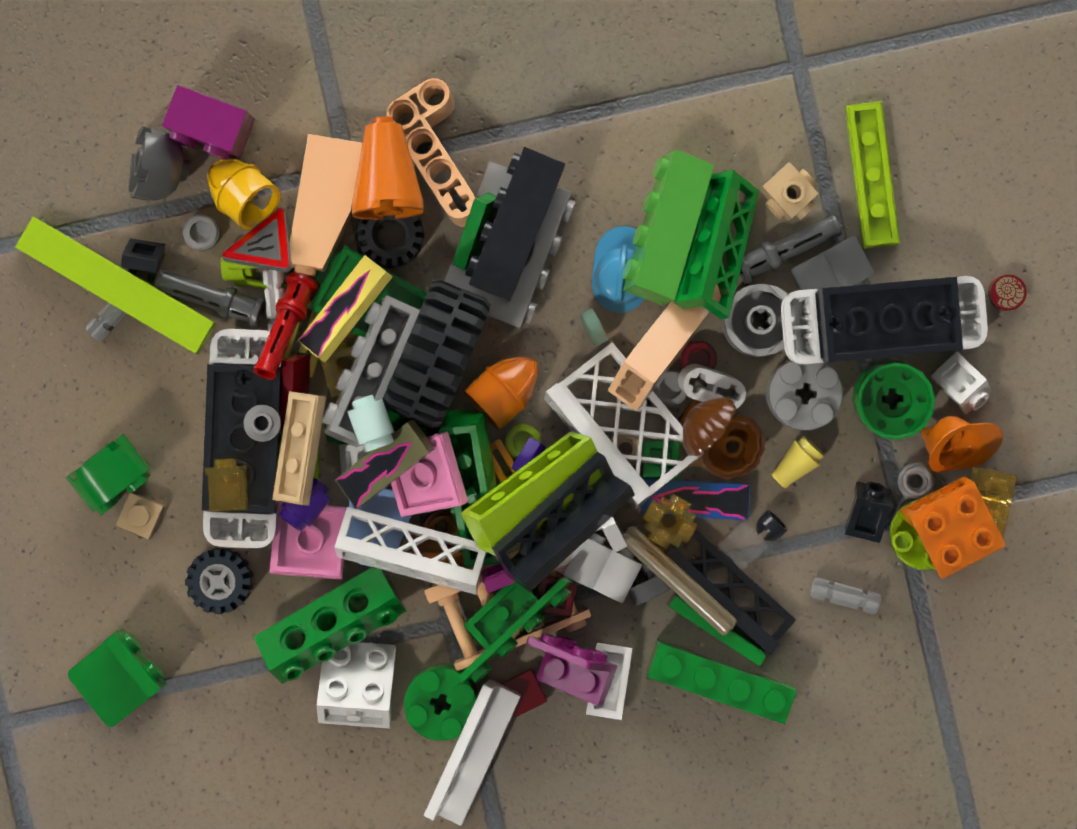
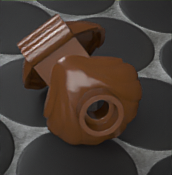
[677,397,765,480]

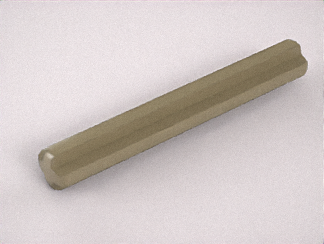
[622,525,737,635]

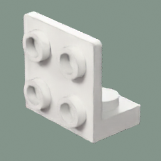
[317,642,396,729]

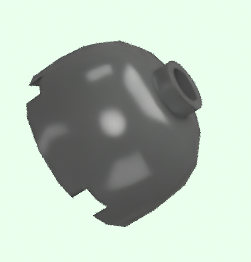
[128,126,189,201]

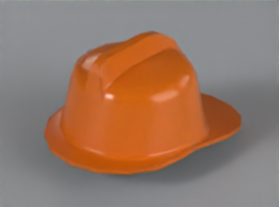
[921,416,1003,472]

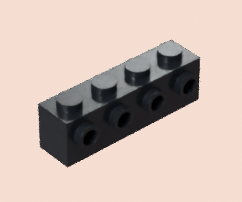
[465,147,565,302]

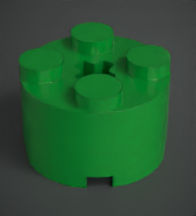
[65,433,151,515]
[404,663,478,741]

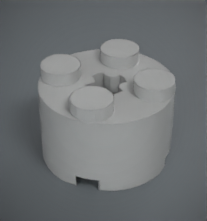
[721,284,788,357]
[765,360,843,430]

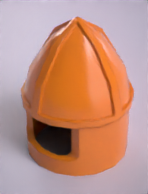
[463,356,538,430]

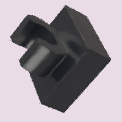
[121,238,166,283]

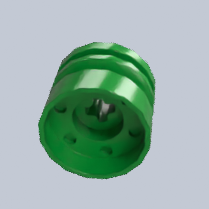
[852,359,935,440]

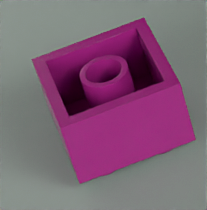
[162,85,255,160]

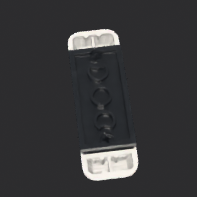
[781,276,988,364]
[202,329,283,548]

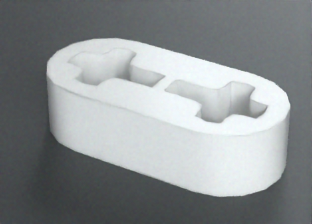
[678,364,746,409]

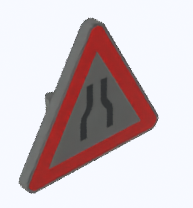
[221,207,292,272]

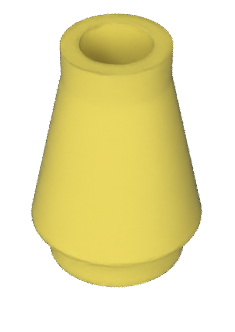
[771,436,824,489]

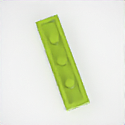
[844,101,900,249]

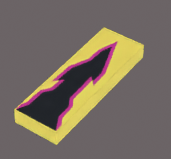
[298,255,393,363]

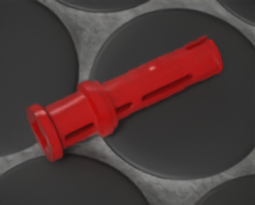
[254,272,319,380]

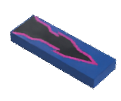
[640,479,750,520]

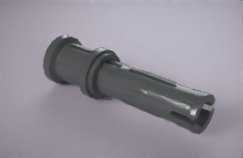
[739,214,842,285]
[155,268,266,329]

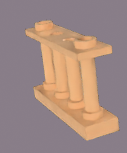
[424,549,591,671]

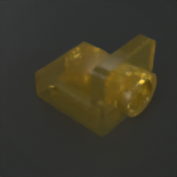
[320,341,353,398]
[205,459,248,511]

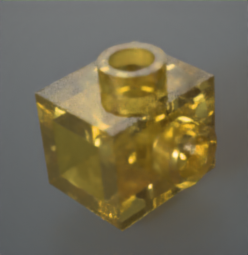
[642,494,697,549]

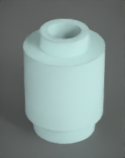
[347,394,394,453]

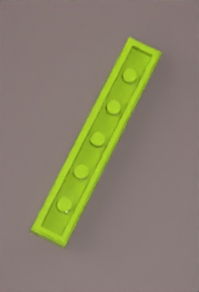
[15,216,217,355]

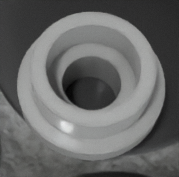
[244,405,281,442]
[897,463,934,499]

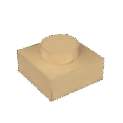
[116,492,165,540]

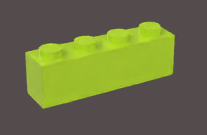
[460,431,602,556]

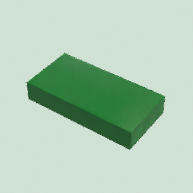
[453,192,496,270]

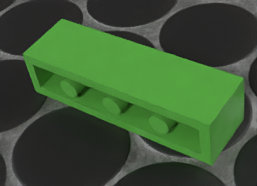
[622,149,714,305]

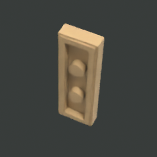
[272,391,326,506]

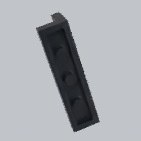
[492,452,635,592]
[664,524,796,655]

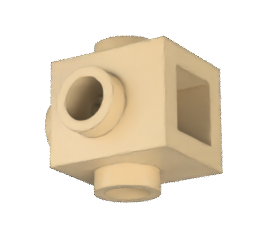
[759,162,819,221]

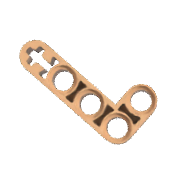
[387,78,476,227]

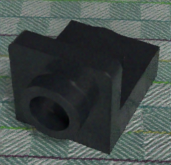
[845,482,892,543]

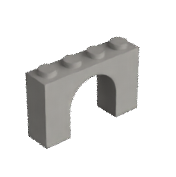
[445,161,575,329]

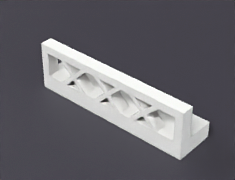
[334,507,487,595]
[424,679,522,826]

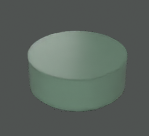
[580,308,608,346]

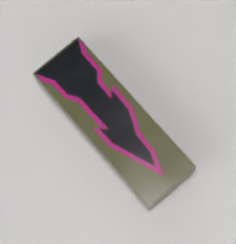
[335,419,435,509]

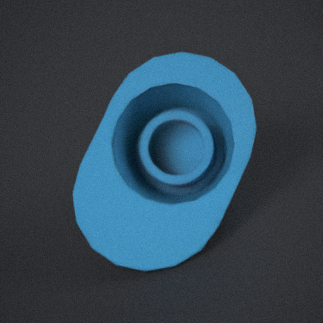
[592,226,644,313]

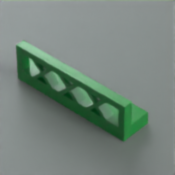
[674,170,760,319]

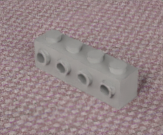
[322,295,420,448]

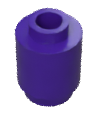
[279,477,331,532]

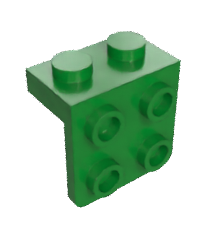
[68,628,167,727]

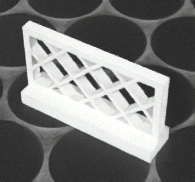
[544,342,704,510]

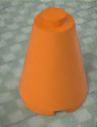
[351,117,424,220]

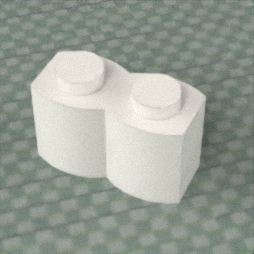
[555,532,642,603]

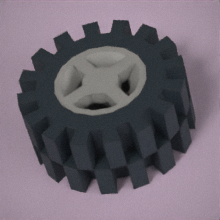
[185,548,253,614]

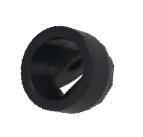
[756,510,788,542]

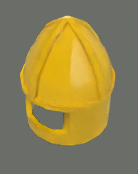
[207,159,281,230]

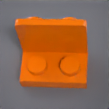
[900,476,1005,579]

